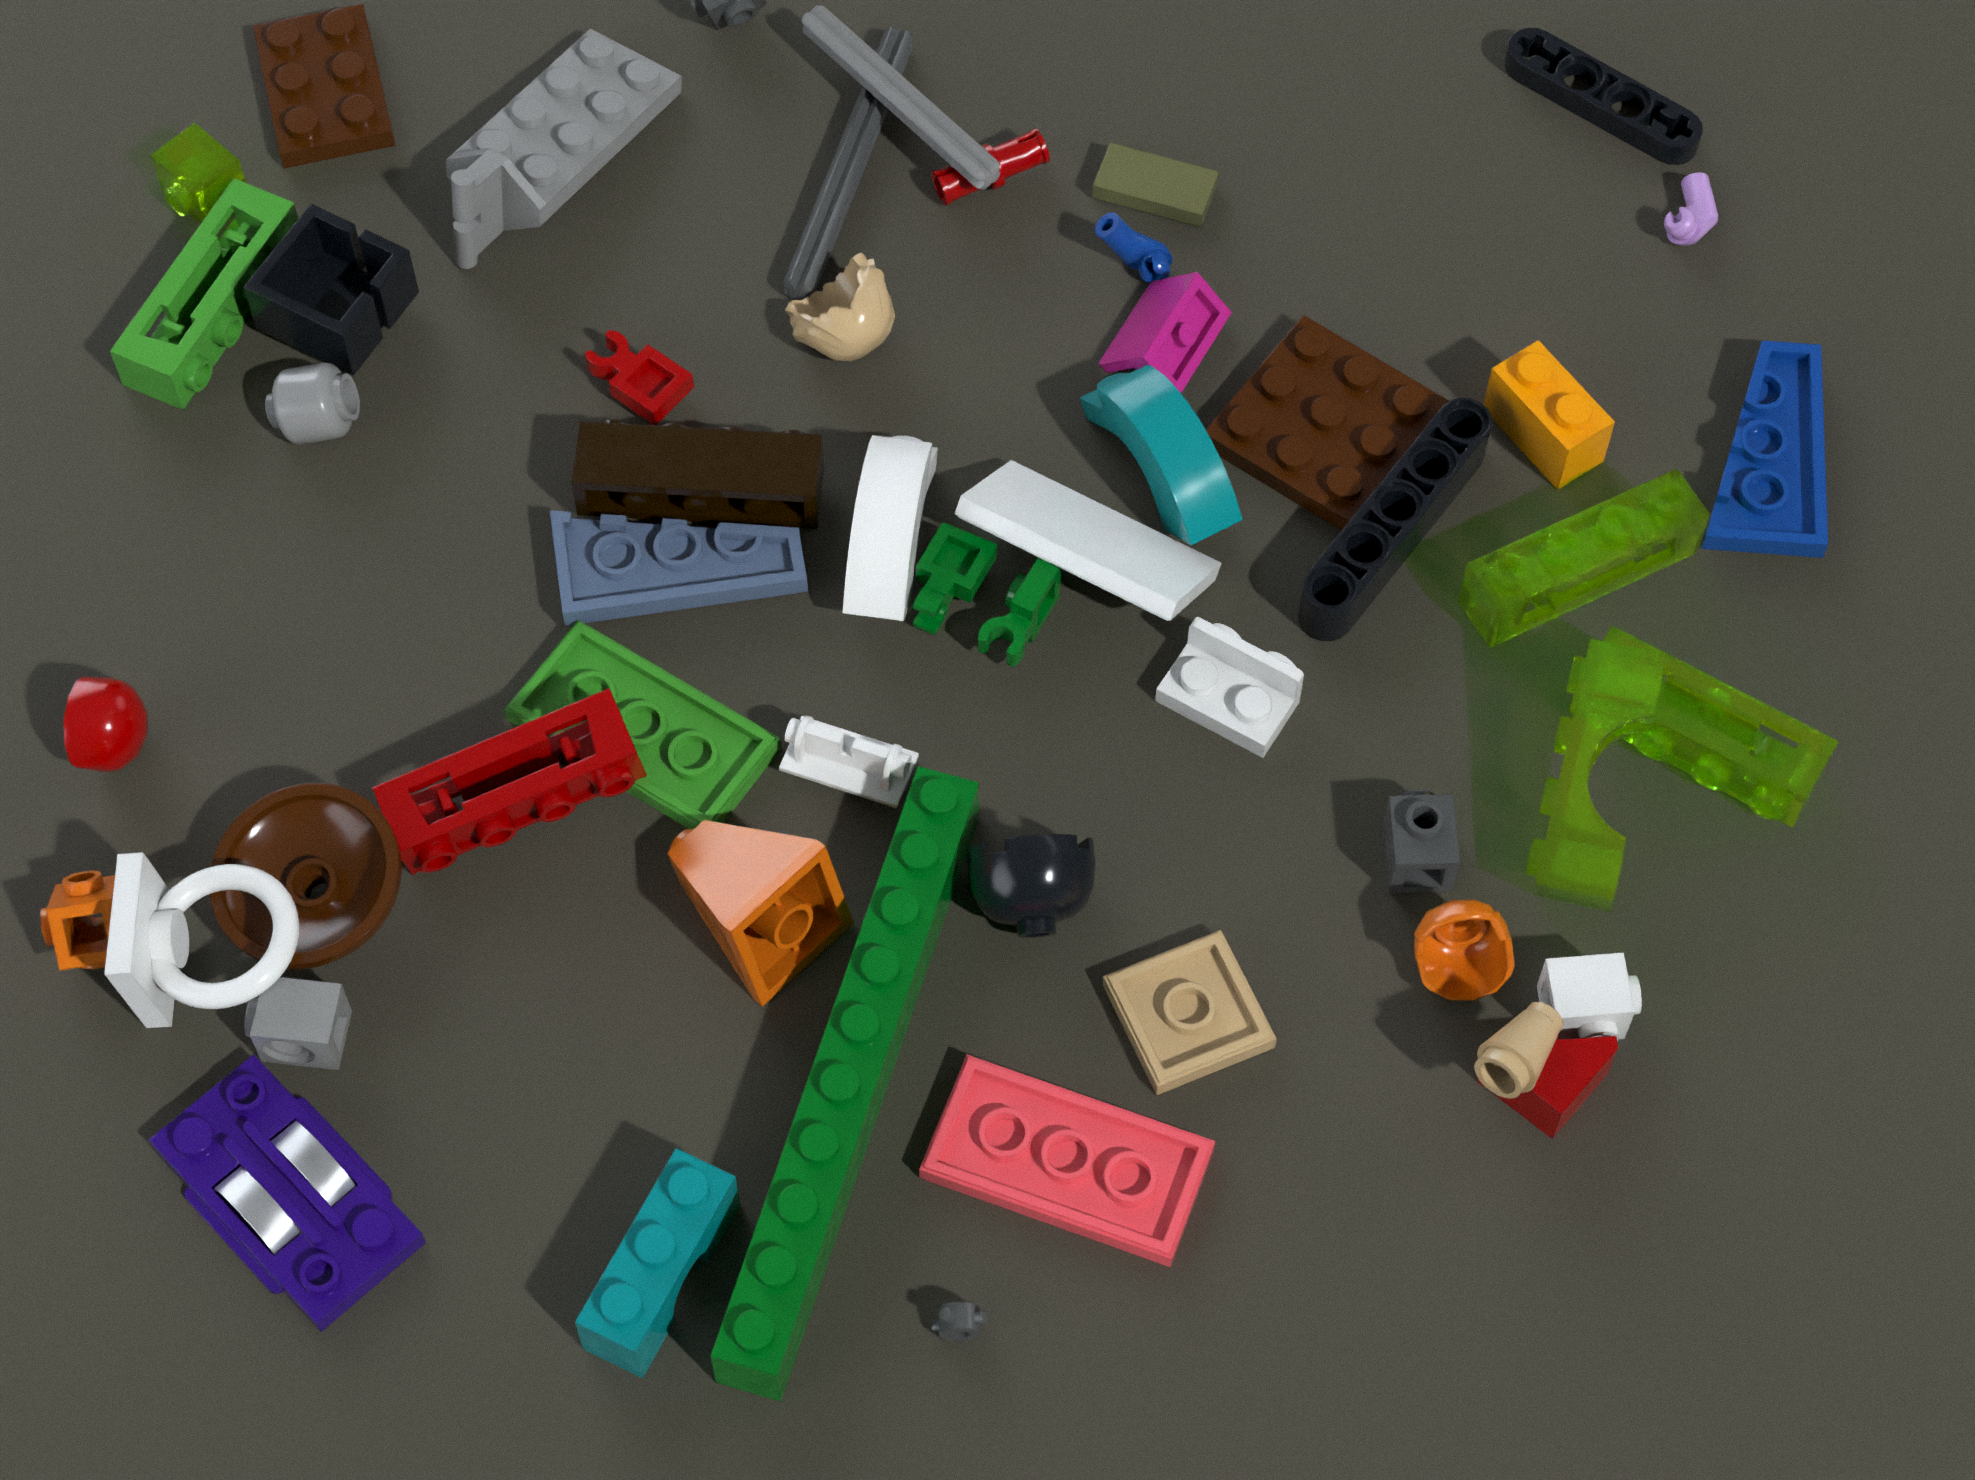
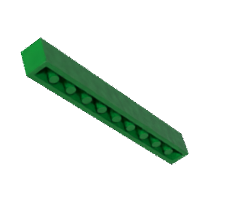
[710,766,979,1402]

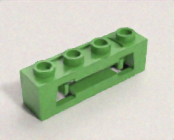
[110,178,298,410]

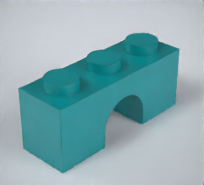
[575,1148,740,1379]

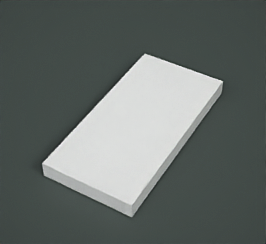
[955,460,1222,621]

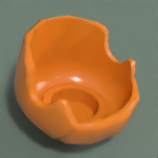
[1414,899,1514,1001]

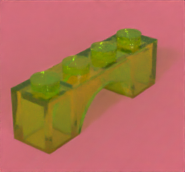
[1526,639,1667,912]

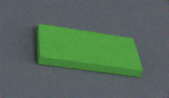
[504,620,782,829]

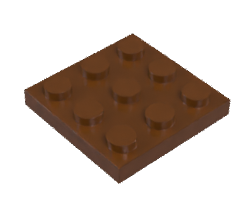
[1206,315,1449,531]

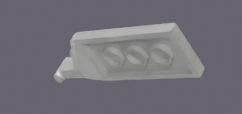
[446,28,682,269]

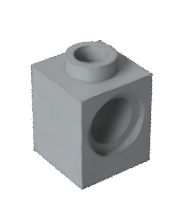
[244,977,352,1070]

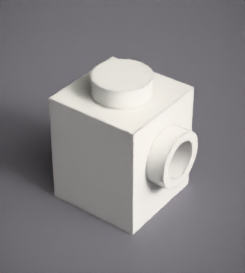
[1537,952,1642,1041]

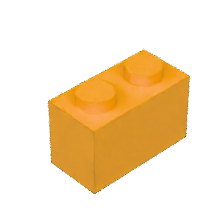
[1484,340,1615,490]

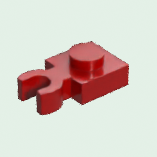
[585,330,694,426]

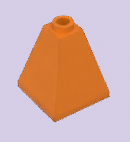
[667,820,854,1007]

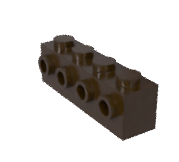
[571,420,824,529]

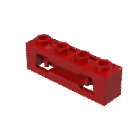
[372,688,647,875]

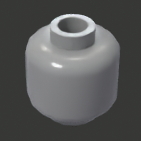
[265,363,360,445]

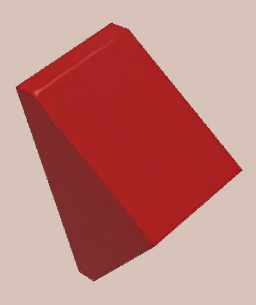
[1477,1036,1618,1139]

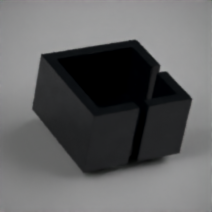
[243,204,419,376]

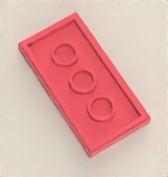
[919,1054,1215,1267]

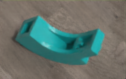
[1080,364,1243,545]

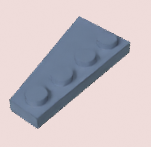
[550,510,808,626]

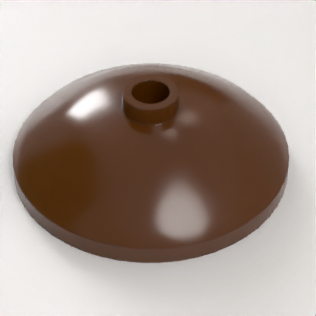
[209,783,402,969]

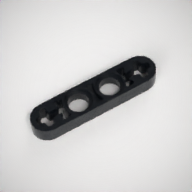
[1504,28,1703,165]

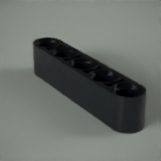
[1299,398,1492,642]

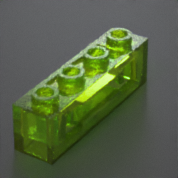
[1458,469,1710,648]
[1569,625,1839,828]

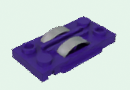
[149,1054,426,1332]

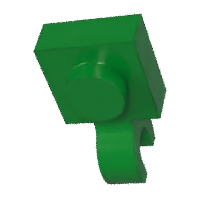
[913,522,997,636]
[978,557,1061,667]

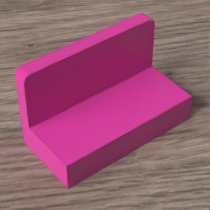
[1099,272,1232,393]

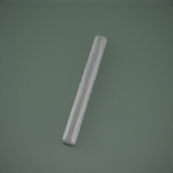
[801,5,1000,190]

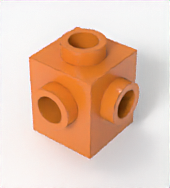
[40,870,115,971]

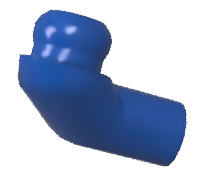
[1095,212,1173,283]

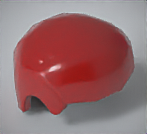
[63,677,148,772]

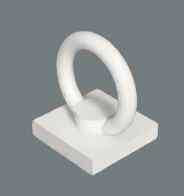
[104,852,299,1028]

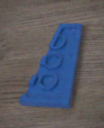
[1701,340,1828,558]

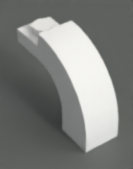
[842,435,938,621]

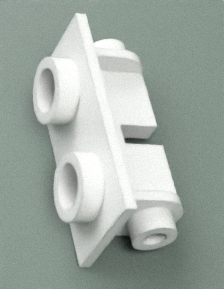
[779,715,919,808]

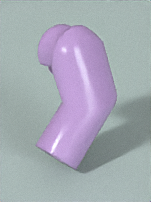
[1664,172,1718,246]

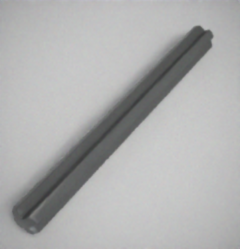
[783,26,913,300]

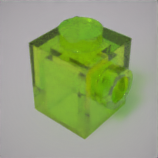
[150,122,246,224]

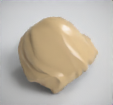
[785,252,895,361]

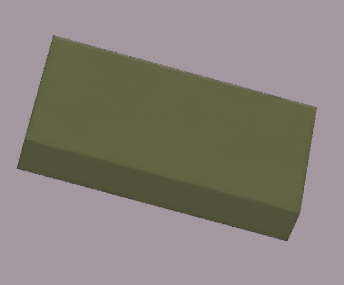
[1092,142,1219,227]

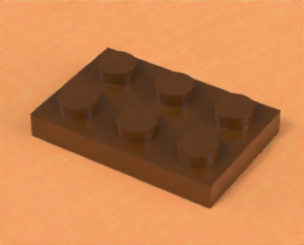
[253,3,396,168]

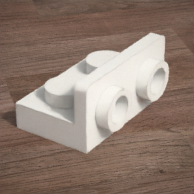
[1155,617,1304,758]

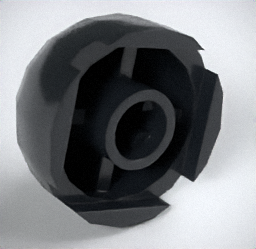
[967,834,1095,938]

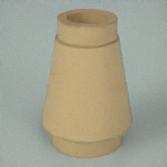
[1474,1002,1563,1099]

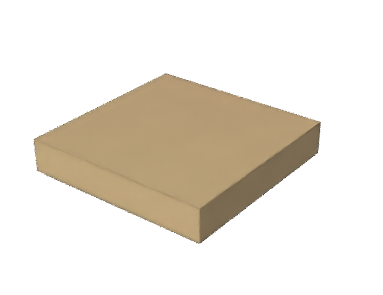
[1103,930,1277,1096]

